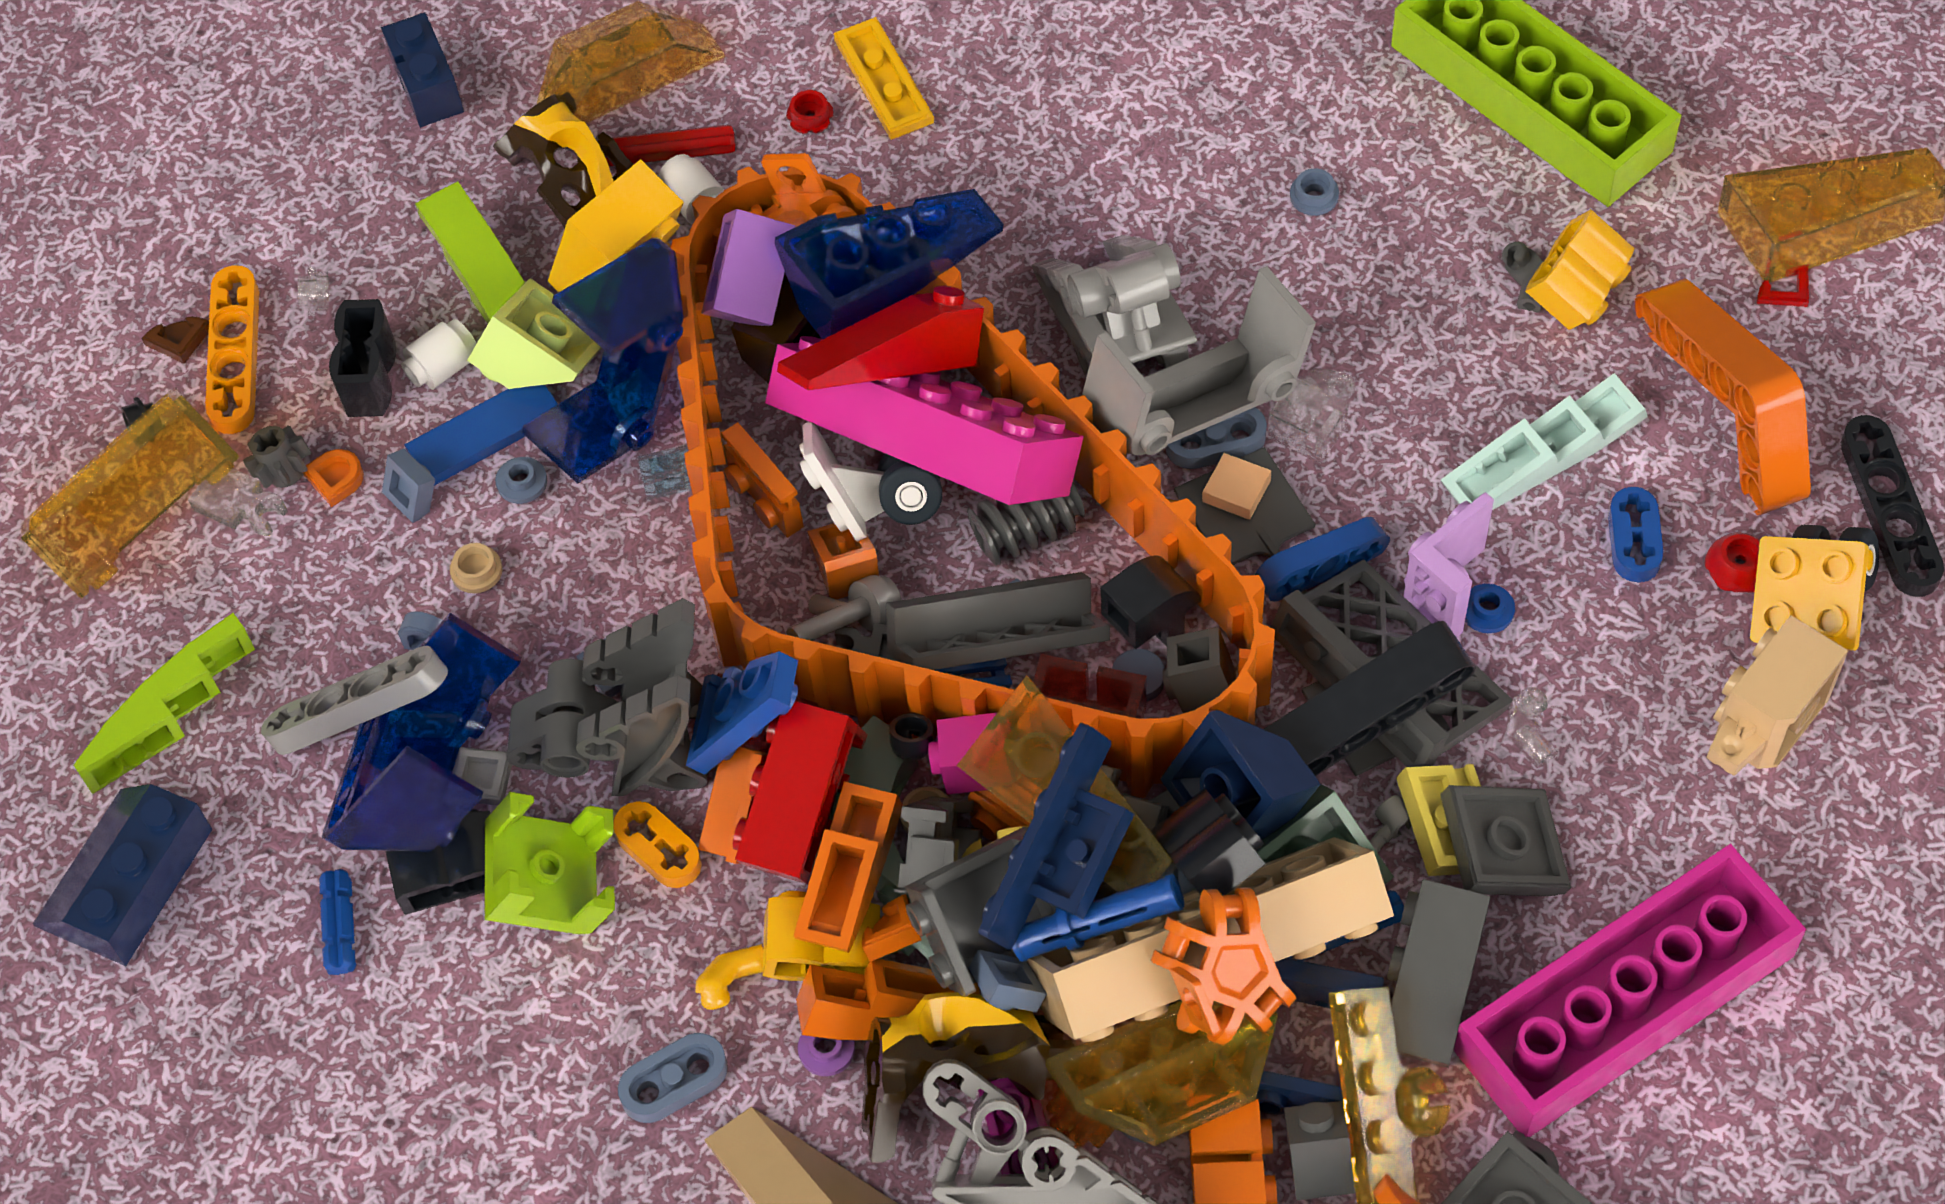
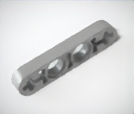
[261,646,448,755]

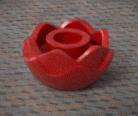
[1704,532,1760,593]

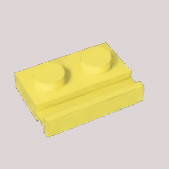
[1396,764,1481,876]

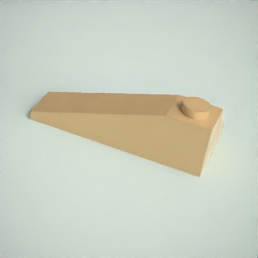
[704,1107,898,1204]

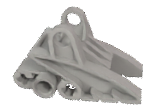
[1031,235,1197,377]
[923,1059,1160,1204]

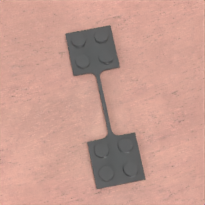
[1174,447,1450,776]

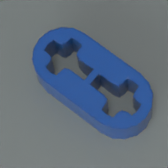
[1608,487,1663,583]

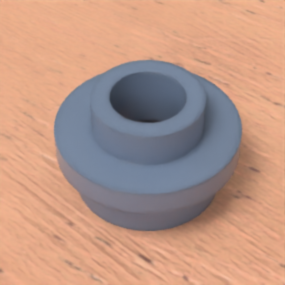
[1290,168,1339,216]
[495,457,547,504]

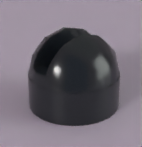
[889,713,933,761]

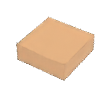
[1202,453,1271,520]

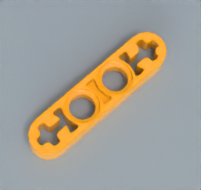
[205,265,259,434]

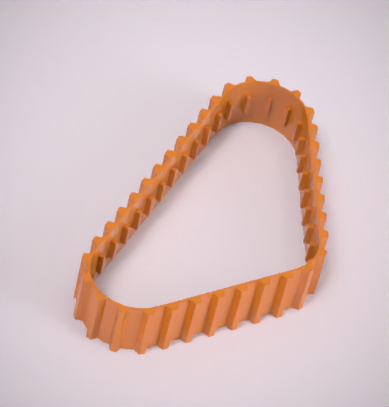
[670,166,1275,798]

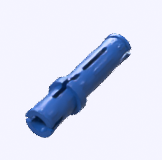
[1013,874,1185,962]

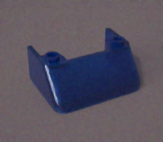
[522,237,684,484]
[322,613,522,852]

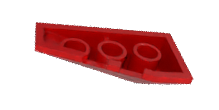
[777,286,984,391]

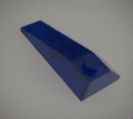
[774,189,1004,339]

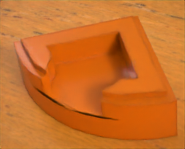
[862,894,922,962]

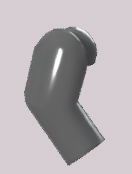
[1502,241,1543,312]

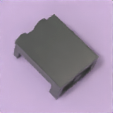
[905,827,1056,997]

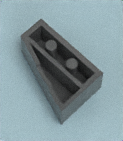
[1374,879,1491,1068]

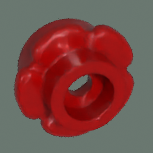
[786,90,834,134]

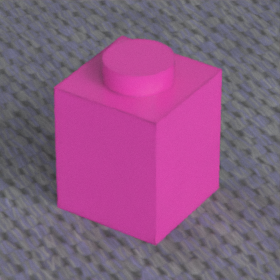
[928,712,1012,795]

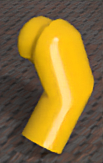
[695,944,763,1010]

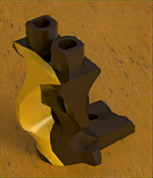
[493,92,634,229]
[861,992,1076,1163]

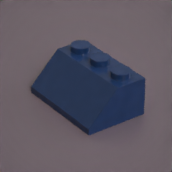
[33,784,213,966]

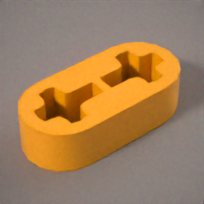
[613,801,702,888]

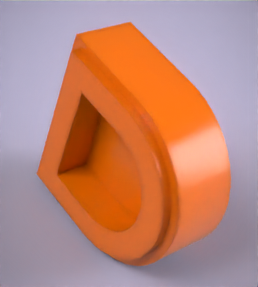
[302,449,364,507]

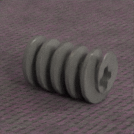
[967,482,1085,566]

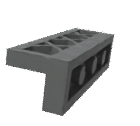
[886,572,1110,670]

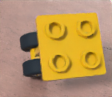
[1750,524,1879,651]

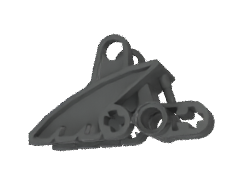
[506,598,708,796]

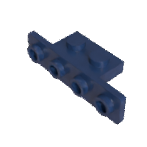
[978,723,1135,950]

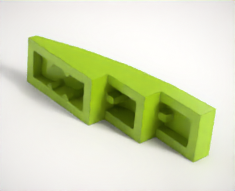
[415,181,525,324]
[73,613,255,794]

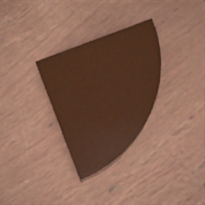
[141,316,209,364]

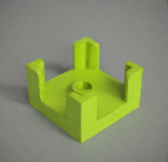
[485,792,615,934]

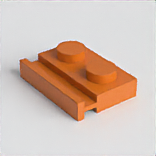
[721,422,804,538]

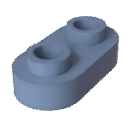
[1165,407,1267,469]
[618,1033,728,1123]

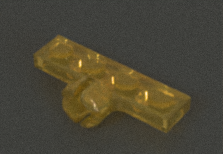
[1328,987,1451,1204]

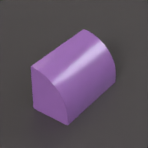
[701,209,795,326]

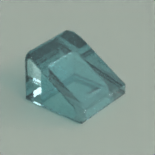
[637,445,691,500]

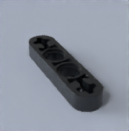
[1840,415,1944,597]

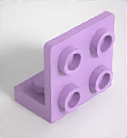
[1403,492,1494,638]

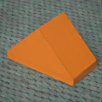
[807,523,879,599]

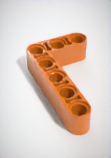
[1635,278,1811,515]

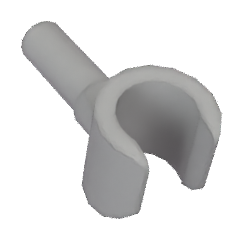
[1370,795,1411,853]

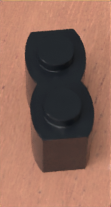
[329,299,396,417]
[1151,788,1265,895]
[383,809,491,915]

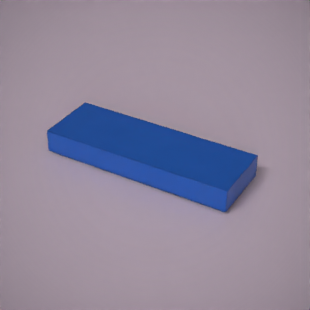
[404,385,563,486]

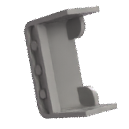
[1082,266,1316,455]

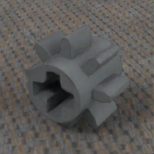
[243,425,311,488]

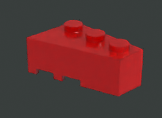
[732,701,868,884]

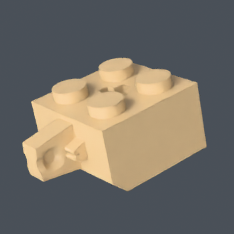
[1706,615,1848,776]

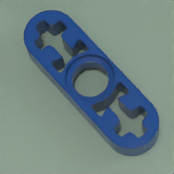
[1255,517,1390,602]

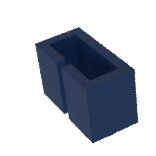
[381,12,464,128]

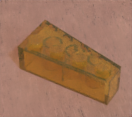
[1717,147,1945,283]

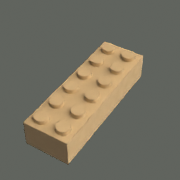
[1027,837,1394,1042]

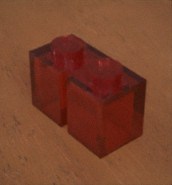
[1030,654,1147,719]

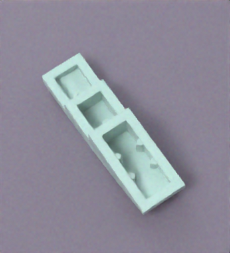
[1441,373,1648,510]

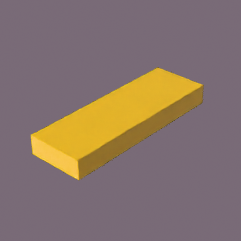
[833,17,934,140]

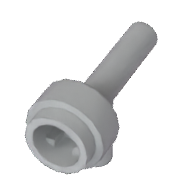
[786,575,902,641]

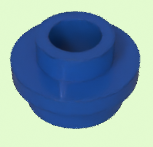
[1465,584,1515,633]

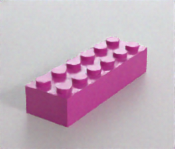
[765,336,1084,505]
[1453,843,1806,1137]

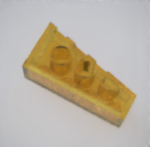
[957,675,1178,892]

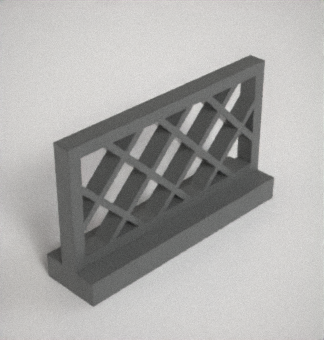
[1270,559,1514,767]

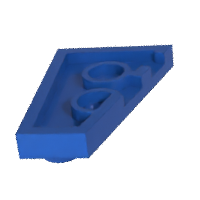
[686,651,798,775]

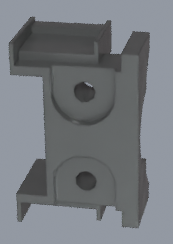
[894,796,983,894]

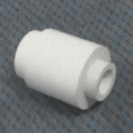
[659,154,724,224]
[401,319,477,390]

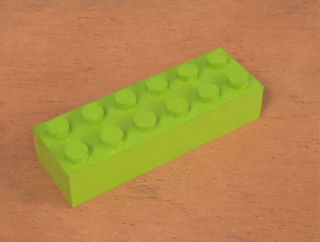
[1391,0,1682,207]

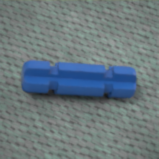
[319,869,356,975]

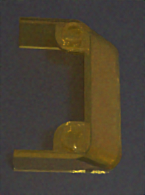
[21,387,240,599]

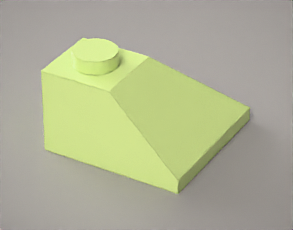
[467,278,612,389]

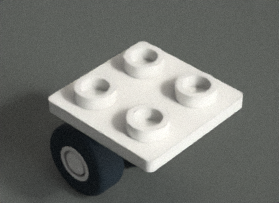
[799,421,942,542]

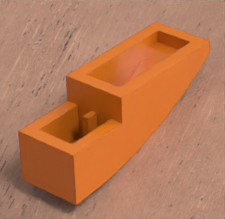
[793,781,903,953]
[796,959,980,1040]

